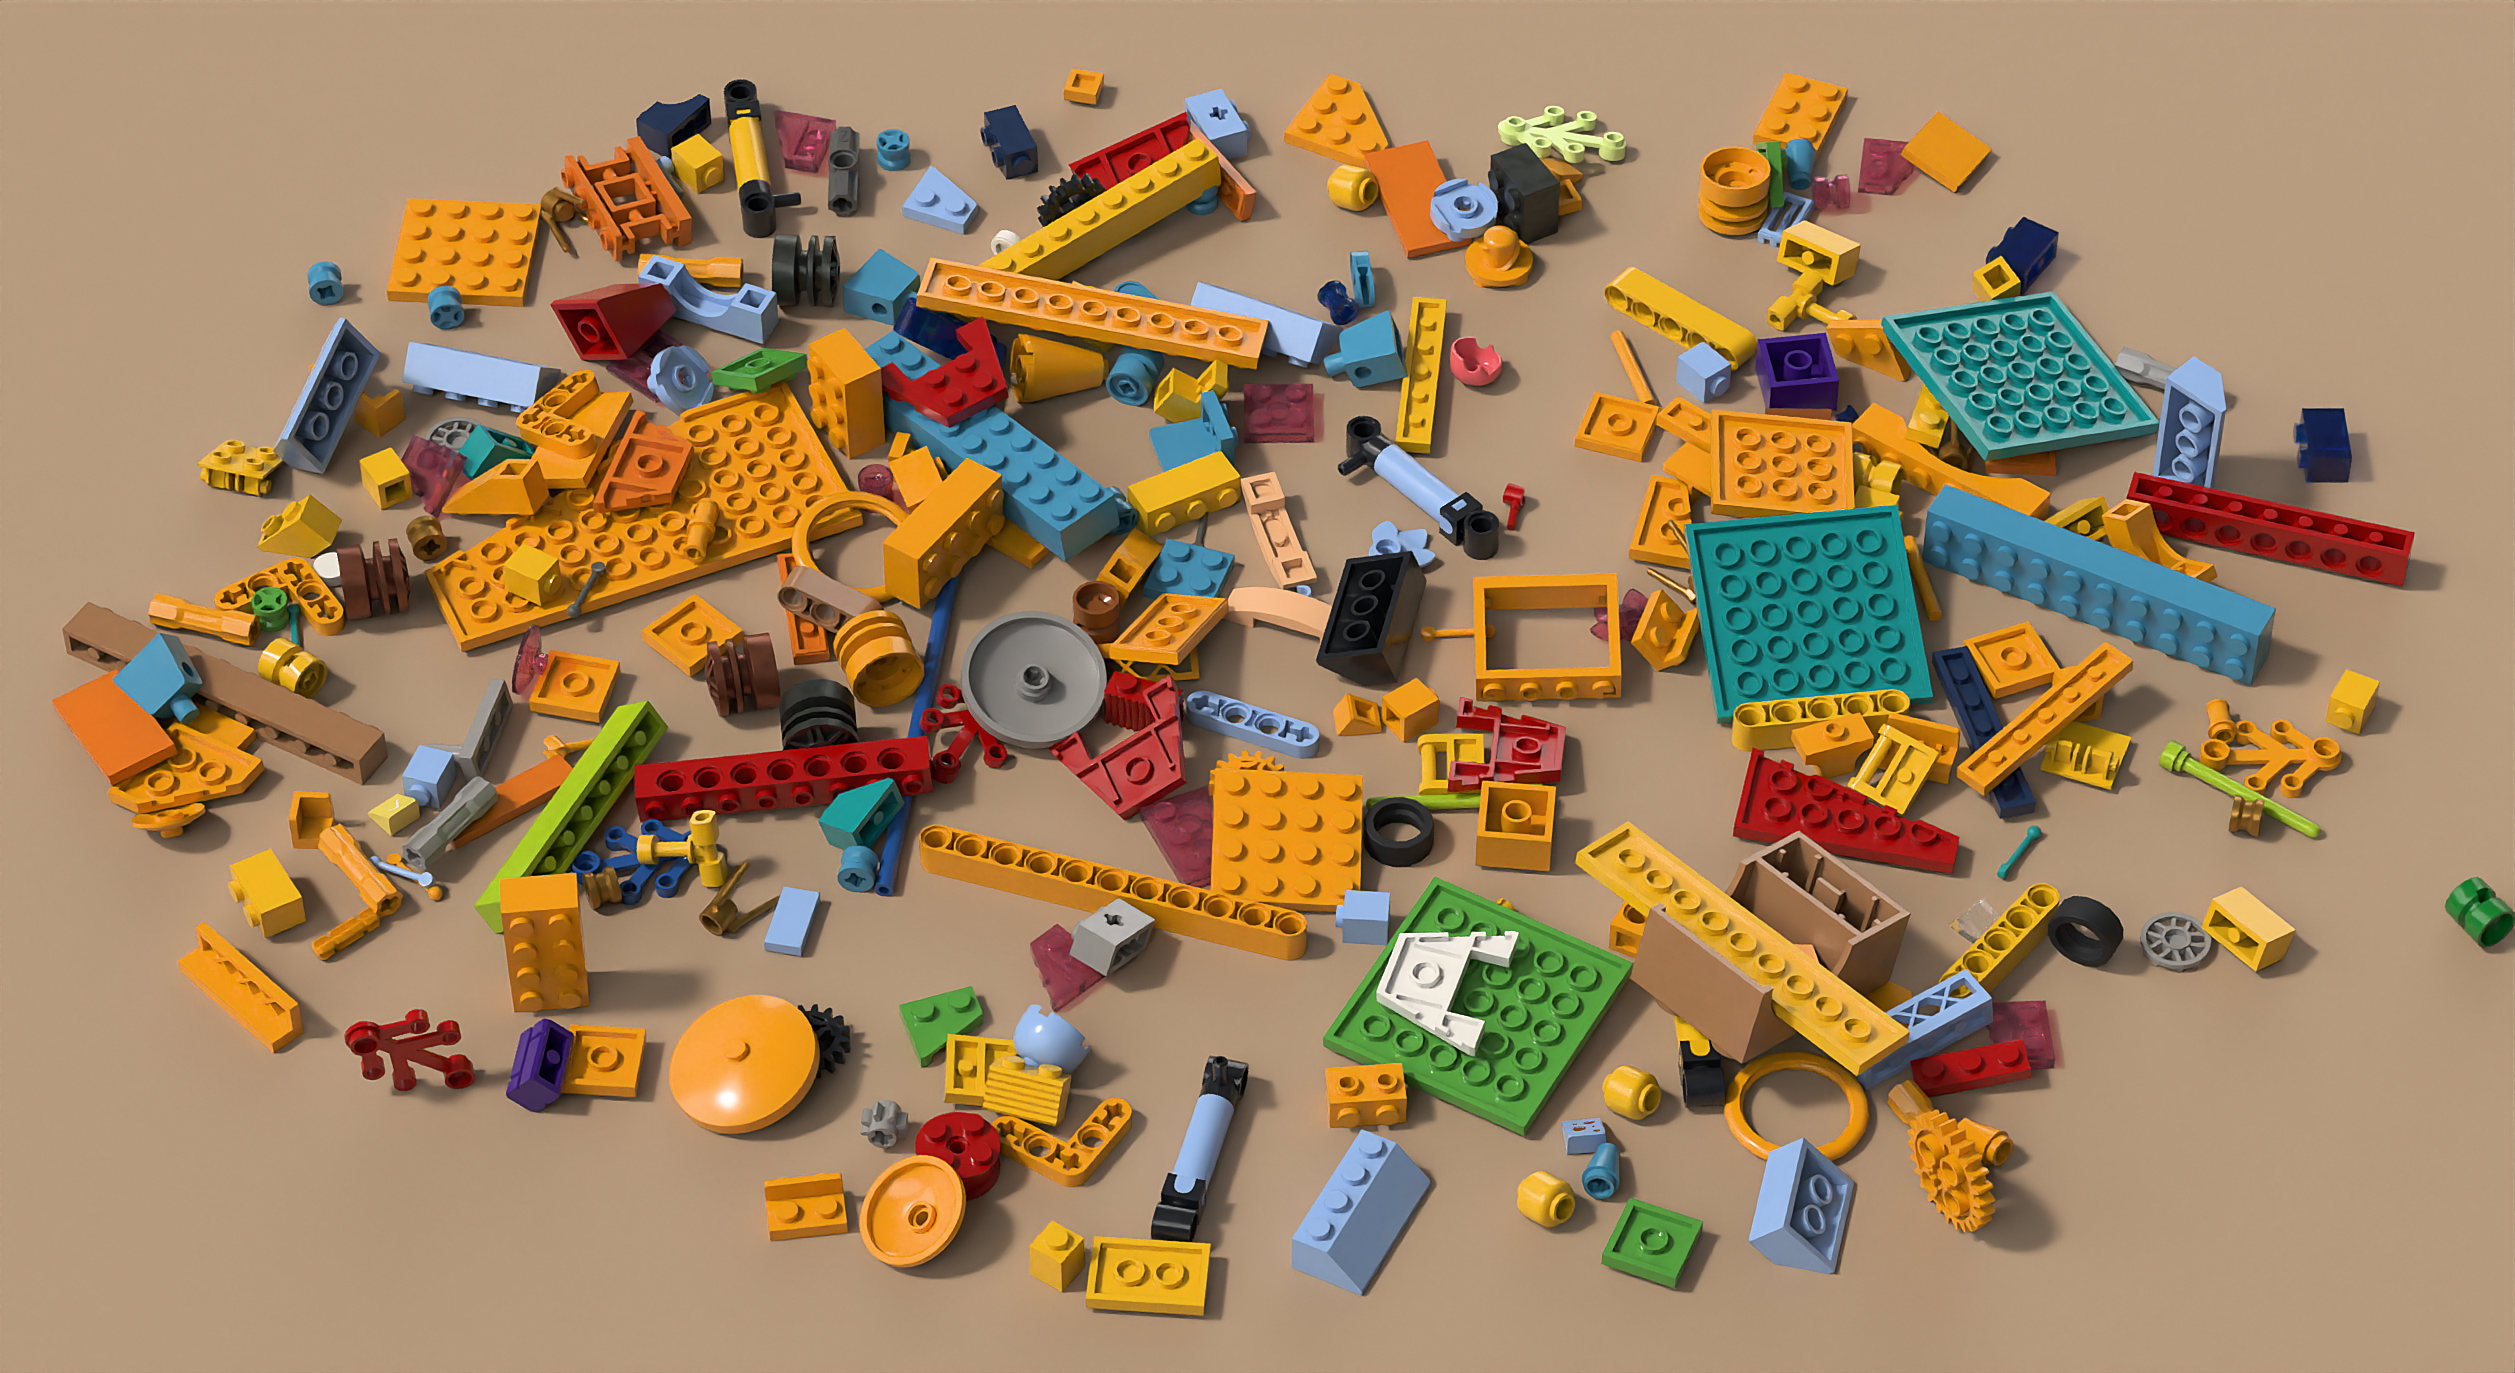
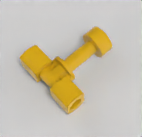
[1767,270,1857,331]
[637,810,728,887]

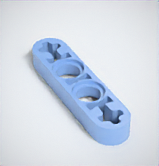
[1186,690,1319,759]

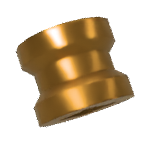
[406,515,448,560]
[2228,795,2265,836]
[582,866,622,909]

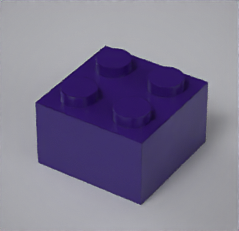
[1755,333,1839,411]

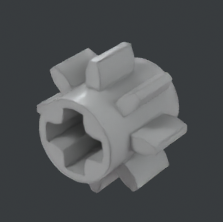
[861,1100,908,1148]

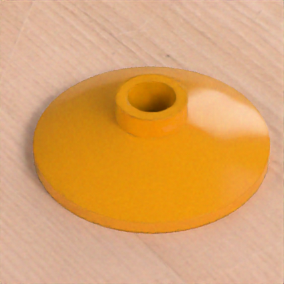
[131,803,206,838]

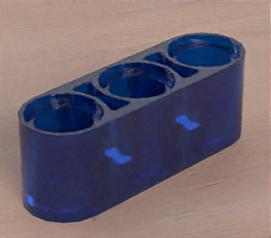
[893,297,998,360]

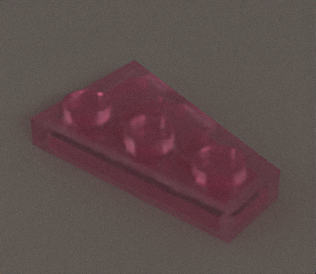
[1140,785,1213,888]

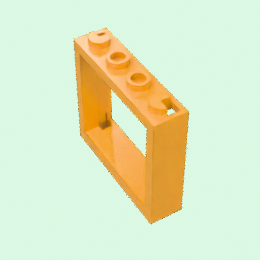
[1473,573,1621,702]

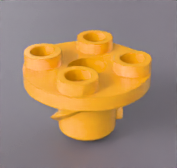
[1465,226,1533,288]

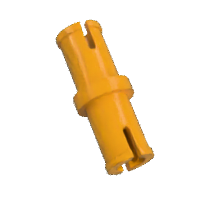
[683,498,719,562]

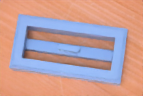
[1757,191,1815,247]

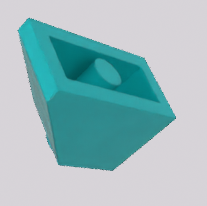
[455,424,535,480]
[818,778,905,850]

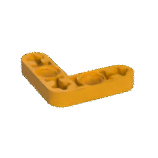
[516,369,600,459]
[214,558,345,636]
[992,1098,1132,1187]

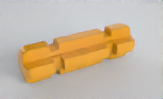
[312,907,380,960]

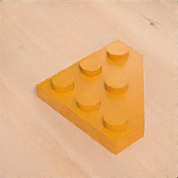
[1284,73,1388,169]
[108,721,265,814]

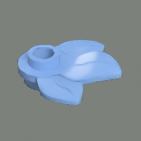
[1369,520,1435,568]

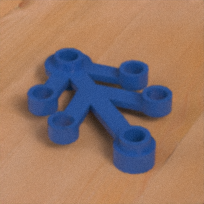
[570,819,693,905]

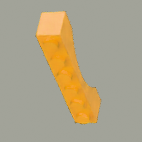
[1852,403,2051,521]

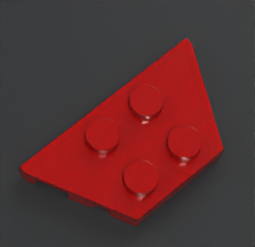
[1069,112,1191,191]

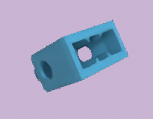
[843,249,925,325]
[1323,310,1407,387]
[112,633,202,724]

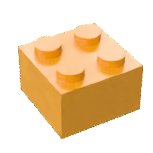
[1475,781,1556,871]

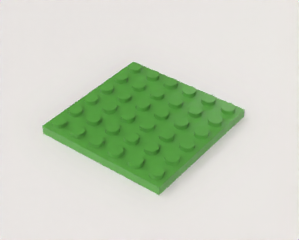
[1323,877,1633,1136]

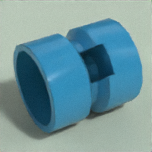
[1106,345,1164,406]

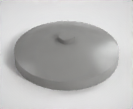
[960,611,1107,749]

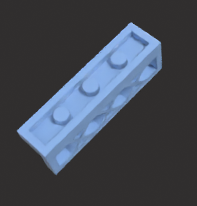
[1857,969,1993,1091]

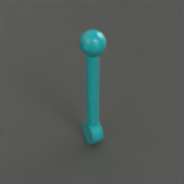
[287,603,300,646]
[1997,826,2042,879]

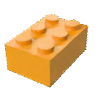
[807,328,885,460]

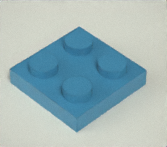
[1144,539,1235,600]

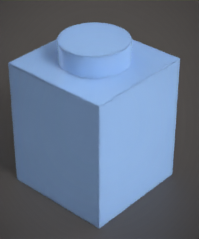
[1676,341,1731,404]
[402,745,457,809]
[1336,890,1390,945]

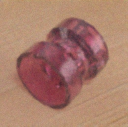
[1812,175,1850,210]
[858,464,894,514]

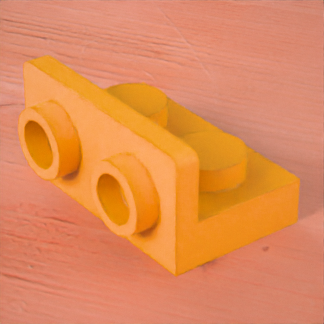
[1631,589,1700,671]
[764,1173,848,1241]

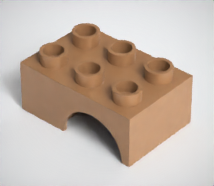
[1630,831,1911,1064]

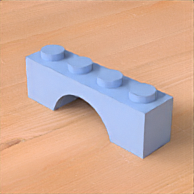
[638,255,779,344]

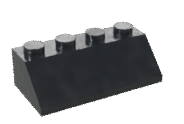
[1316,551,1427,686]

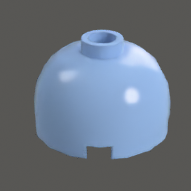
[1013,1005,1091,1074]

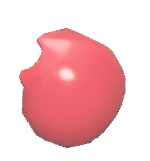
[1450,336,1502,386]

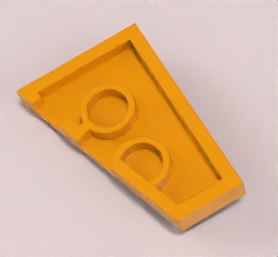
[1629,475,1692,569]

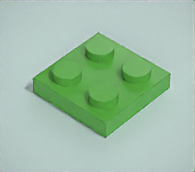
[711,348,808,394]
[1601,1198,1703,1288]

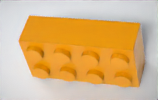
[883,458,1005,609]
[500,873,590,1013]

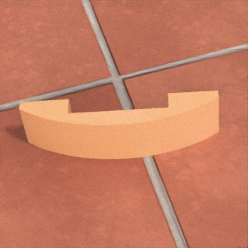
[1241,472,1317,590]
[1222,587,1332,645]

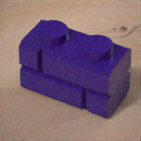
[506,1018,575,1113]

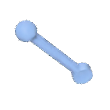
[369,856,435,889]

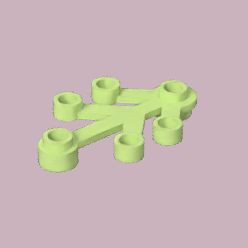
[1498,106,1626,163]

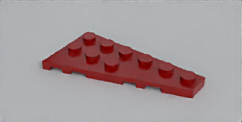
[1733,747,1960,874]

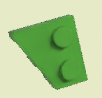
[1756,141,1787,208]
[899,986,983,1068]

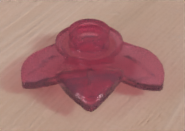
[1590,588,1648,642]

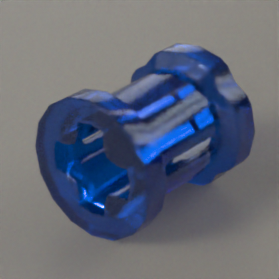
[1317,280,1359,325]

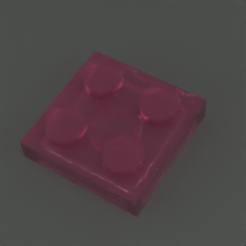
[1244,384,1314,443]

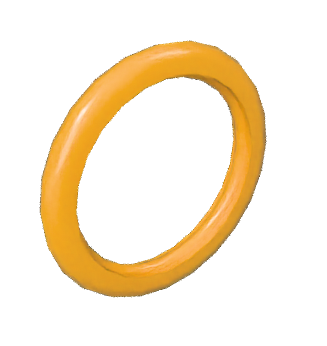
[792,491,909,603]
[1724,1051,1870,1162]

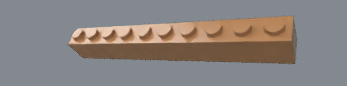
[62,602,388,785]

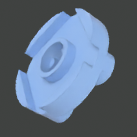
[1430,179,1498,242]
[647,345,714,416]

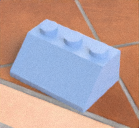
[1748,1137,1854,1274]

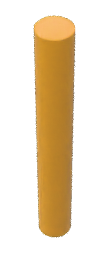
[1610,330,1656,406]
[1904,535,1942,621]

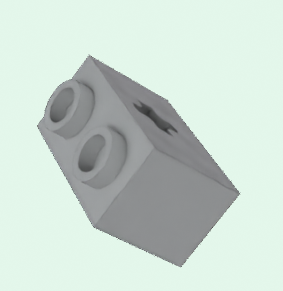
[1069,898,1155,976]

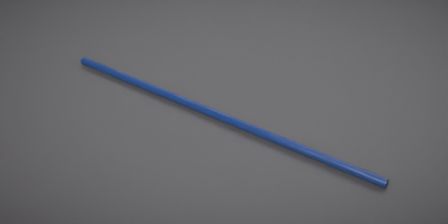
[875,342,1007,897]

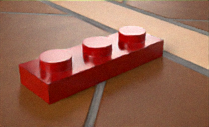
[1910,1039,2031,1098]

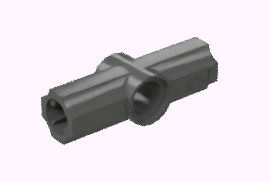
[828,126,860,216]

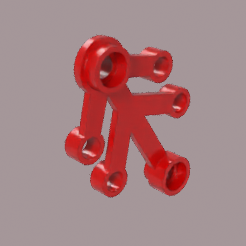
[920,684,1007,784]
[344,1009,475,1091]

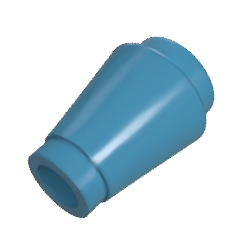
[1785,139,1817,190]
[1581,1143,1620,1199]

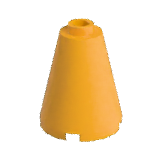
[1010,334,1109,403]

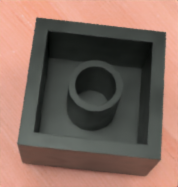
[1488,143,1560,244]

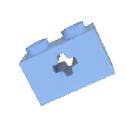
[1185,88,1251,160]

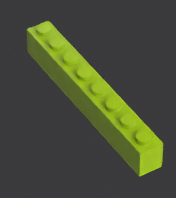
[473,700,668,933]

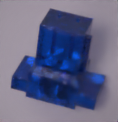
[1835,405,1859,424]

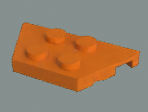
[593,410,694,513]

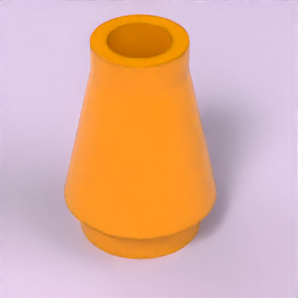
[1957,1118,2013,1166]

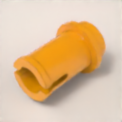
[2206,699,2237,744]

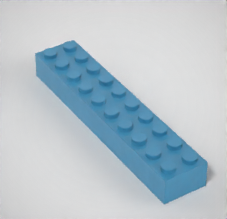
[864,331,1120,562]
[1922,484,2276,686]

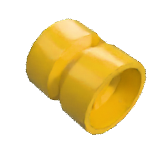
[1853,451,1904,496]
[258,637,327,699]

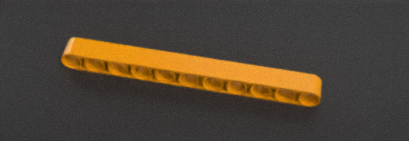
[919,824,1307,961]

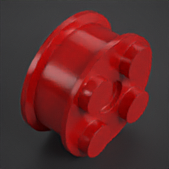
[915,1112,1000,1201]

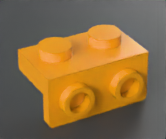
[1878,713,1961,784]

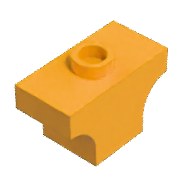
[1791,712,1874,779]

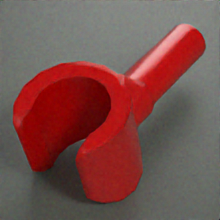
[1503,483,1526,531]

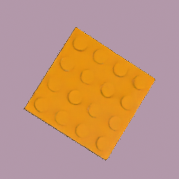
[387,198,543,307]
[1710,409,1855,518]
[1210,768,1363,912]

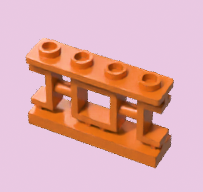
[561,136,692,261]

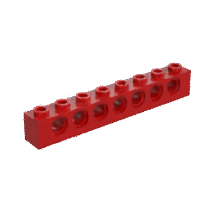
[2126,472,2415,586]
[635,736,933,823]

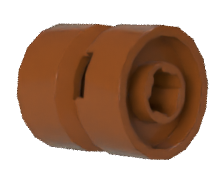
[1073,581,1120,645]

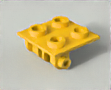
[197,440,285,496]
[2040,721,2132,790]

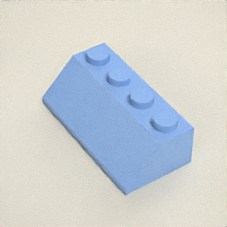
[1190,282,1343,368]
[273,318,381,474]
[402,341,561,413]
[2152,357,2226,489]
[1292,1129,1431,1296]

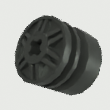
[772,234,840,307]
[779,679,859,750]

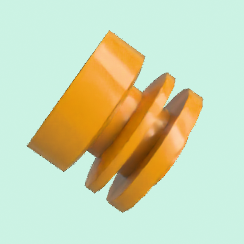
[1698,146,1771,235]
[833,610,924,707]

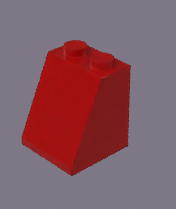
[550,283,677,360]

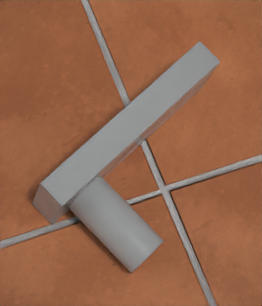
[425,679,513,783]

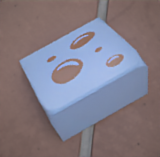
[1561,1118,1606,1155]

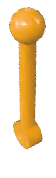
[1421,624,1496,642]
[387,853,443,901]

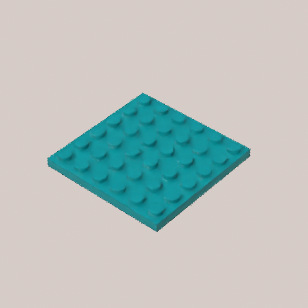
[1880,291,2160,461]
[1684,505,1933,724]

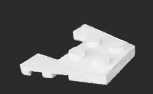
[1376,931,1519,1057]

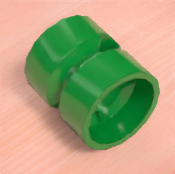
[2445,877,2515,948]

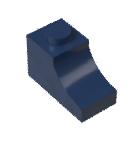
[636,94,712,159]

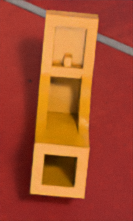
[2101,499,2218,583]

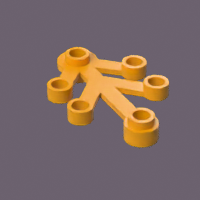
[2199,719,2342,798]

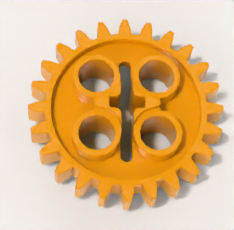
[1907,1109,1996,1233]

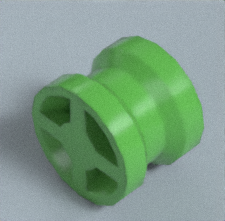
[251,587,290,633]

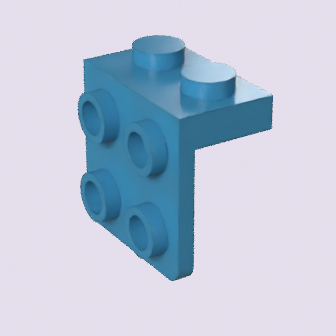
[1149,390,1239,472]

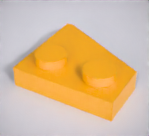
[1826,320,1911,381]

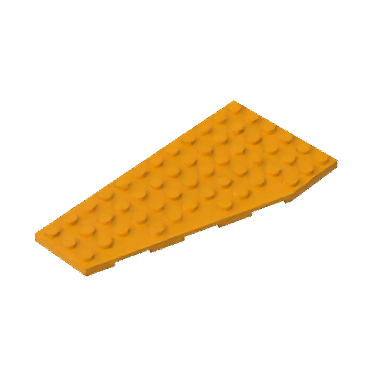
[425,381,863,652]

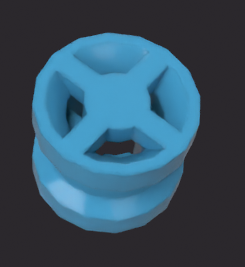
[876,129,910,171]
[307,262,344,305]
[427,286,464,329]
[837,846,878,892]

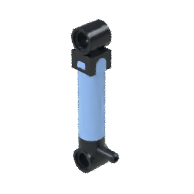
[1338,416,1499,560]
[1151,1055,1249,1242]

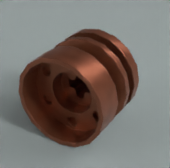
[336,538,411,621]
[705,632,781,717]

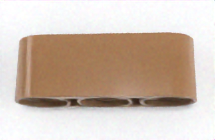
[777,566,884,634]

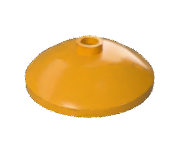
[860,1155,966,1268]

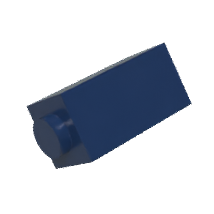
[980,105,1038,180]

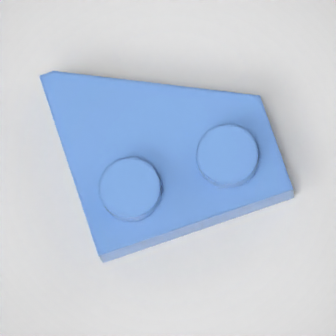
[902,166,978,235]

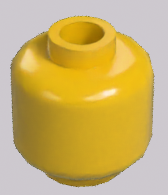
[1327,165,1379,211]
[1602,1065,1661,1120]
[1517,1171,1575,1228]

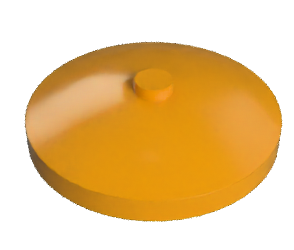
[669,995,820,1134]

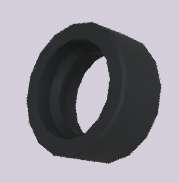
[1364,797,1434,867]
[2047,896,2124,967]

